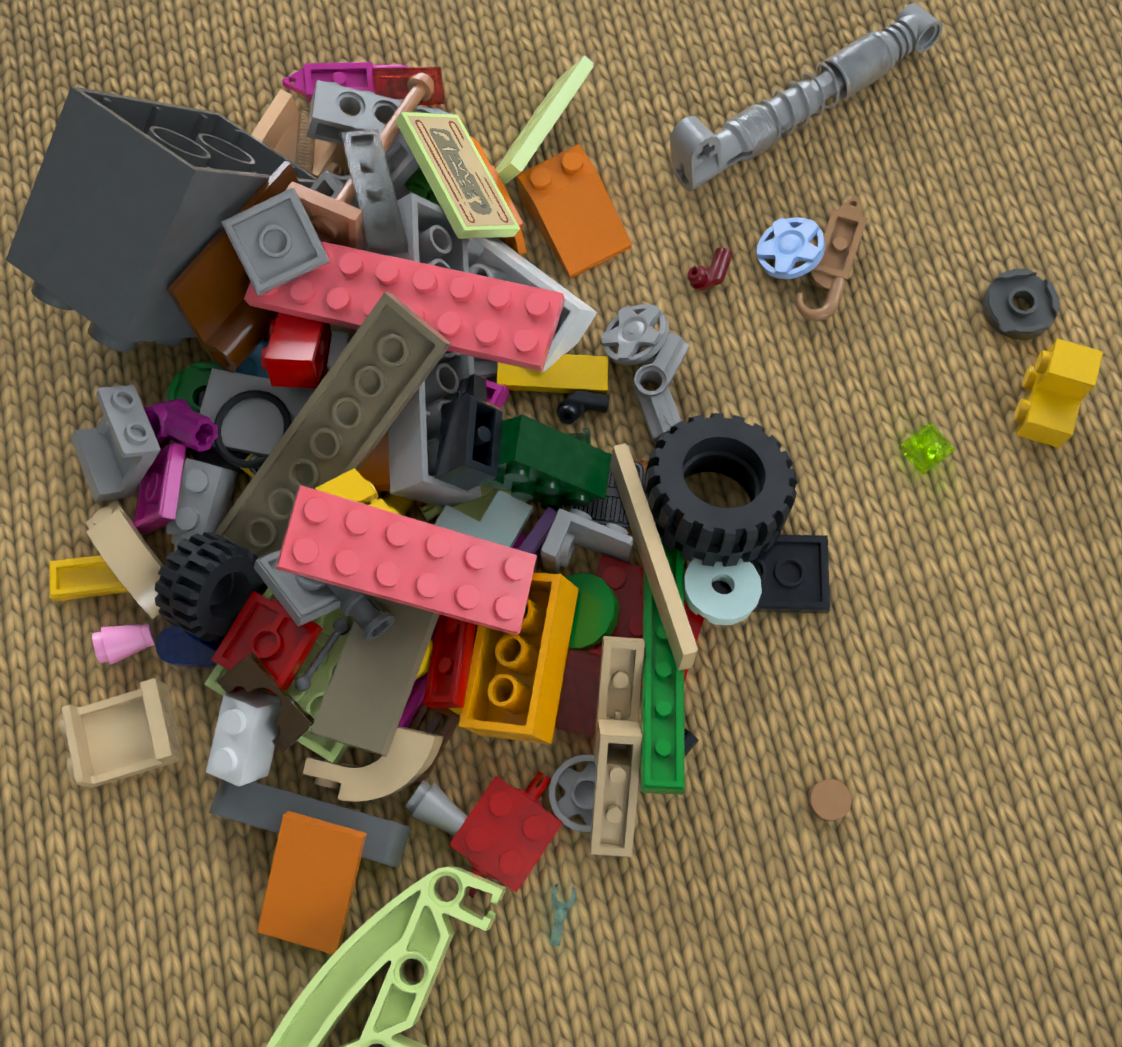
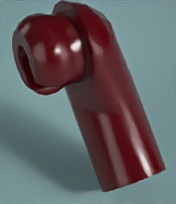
[687,247,733,291]

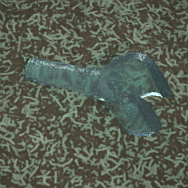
[550,884,576,946]

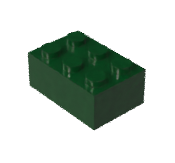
[482,414,612,512]

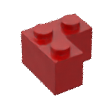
[261,312,332,389]

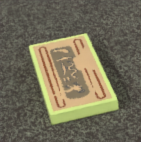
[396,112,520,239]

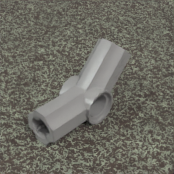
[633,332,689,443]

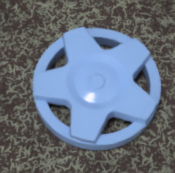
[757,217,825,279]

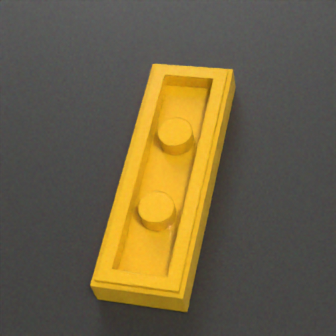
[497,354,608,395]

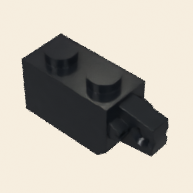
[435,374,503,491]

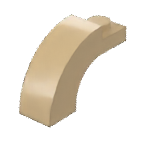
[85,500,164,619]
[303,727,444,802]

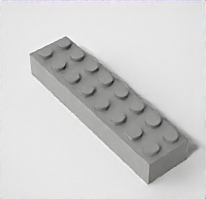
[381,193,481,507]

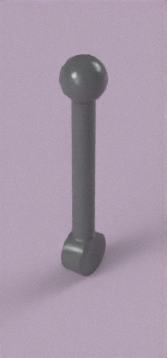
[295,618,350,691]

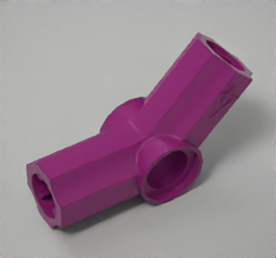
[143,398,218,452]

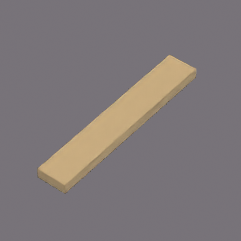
[610,443,698,671]

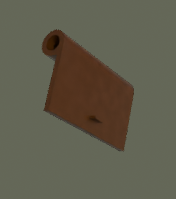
[167,161,300,372]

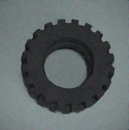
[642,413,797,567]

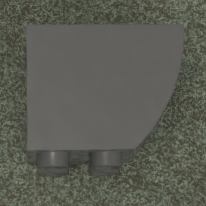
[6,86,317,351]

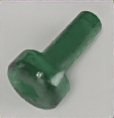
[567,428,591,445]

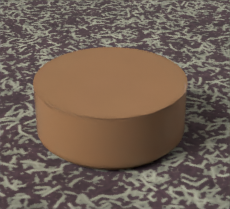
[808,779,852,822]

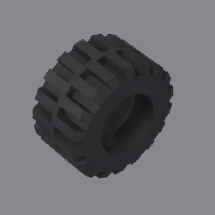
[154,532,264,642]

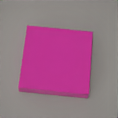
[134,443,186,535]

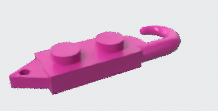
[282,62,417,102]

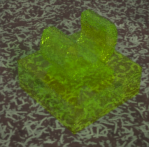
[899,421,956,476]

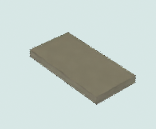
[310,596,440,757]

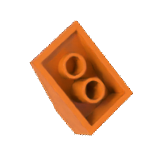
[517,144,632,279]

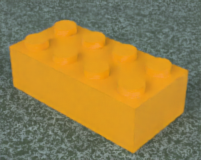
[458,573,579,744]

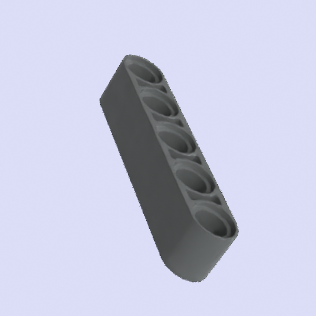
[209,779,411,868]

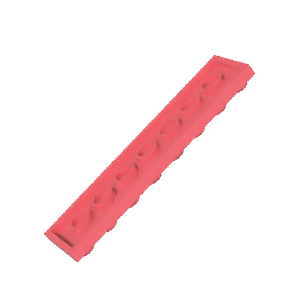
[244,241,565,372]

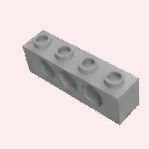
[306,80,455,151]

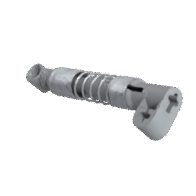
[670,3,943,191]

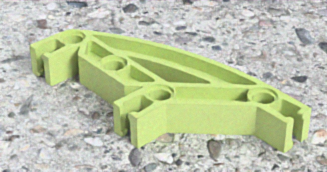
[266,866,506,1047]

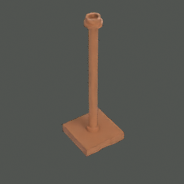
[285,73,434,250]

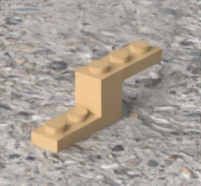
[590,636,645,857]

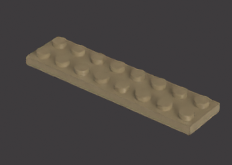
[213,292,452,583]

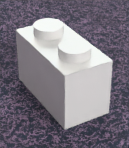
[206,688,281,787]

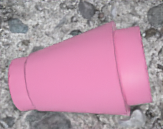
[92,623,155,665]

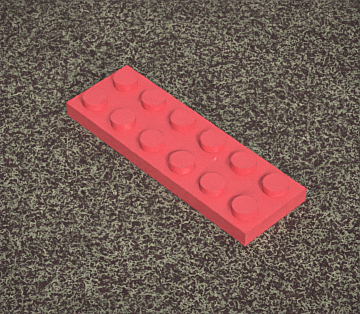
[276,485,537,635]

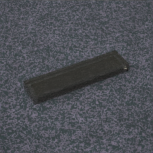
[341,129,408,255]

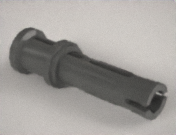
[325,583,395,641]

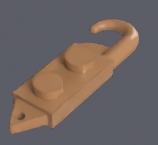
[795,195,868,321]

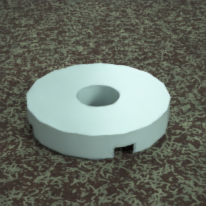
[684,558,762,625]

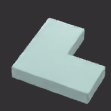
[435,489,533,548]

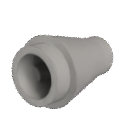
[405,780,468,837]

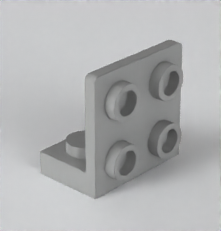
[541,508,634,574]

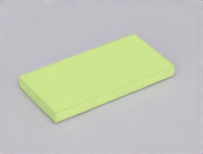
[496,55,594,185]

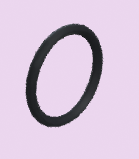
[214,390,292,468]

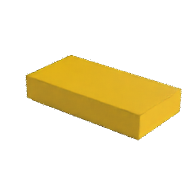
[49,555,128,601]

